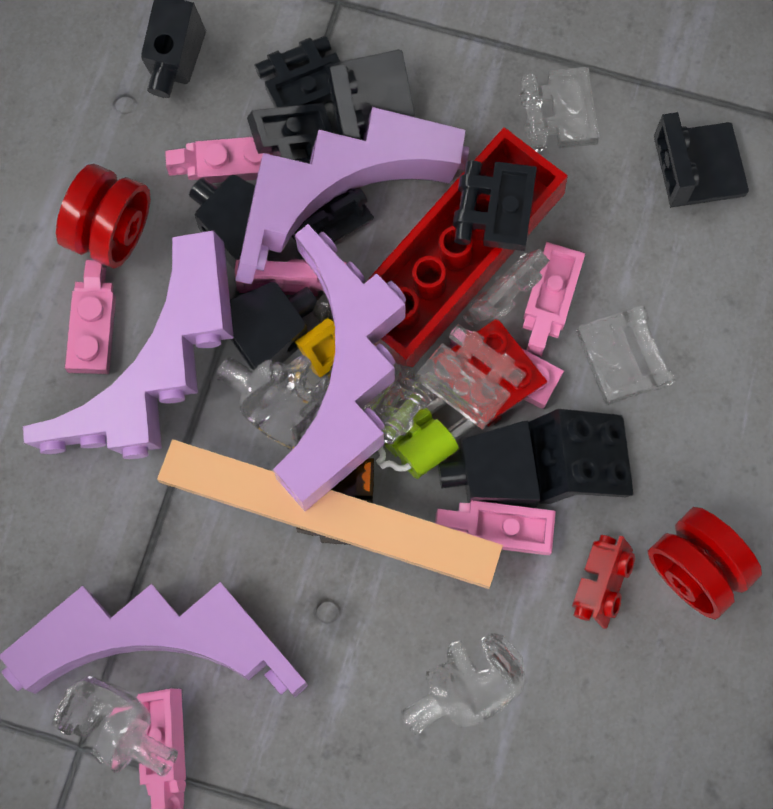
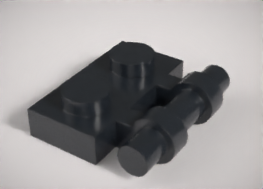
[254,35,341,108]
[247,103,333,164]
[452,160,537,251]

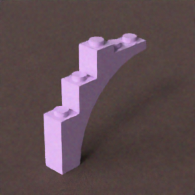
[273,224,406,511]
[23,231,234,459]

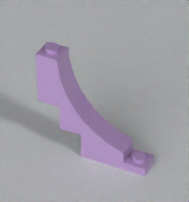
[235,107,469,284]
[0,582,308,697]

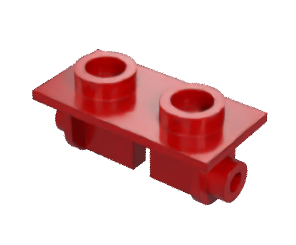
[572,535,635,629]

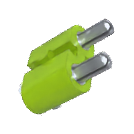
[376,390,475,479]

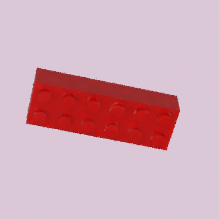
[365,127,568,372]

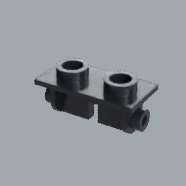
[291,188,374,244]

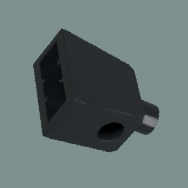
[141,0,206,98]
[189,175,255,270]
[230,282,319,382]
[438,421,541,508]

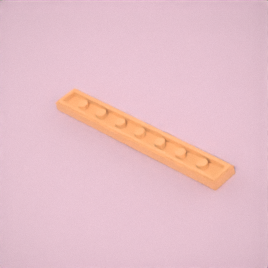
[157,439,503,589]

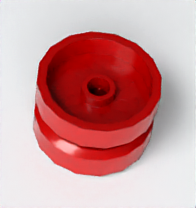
[56,163,151,269]
[647,507,762,620]

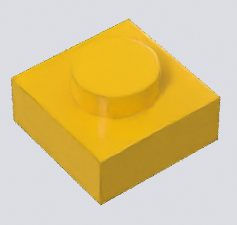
[295,318,335,378]

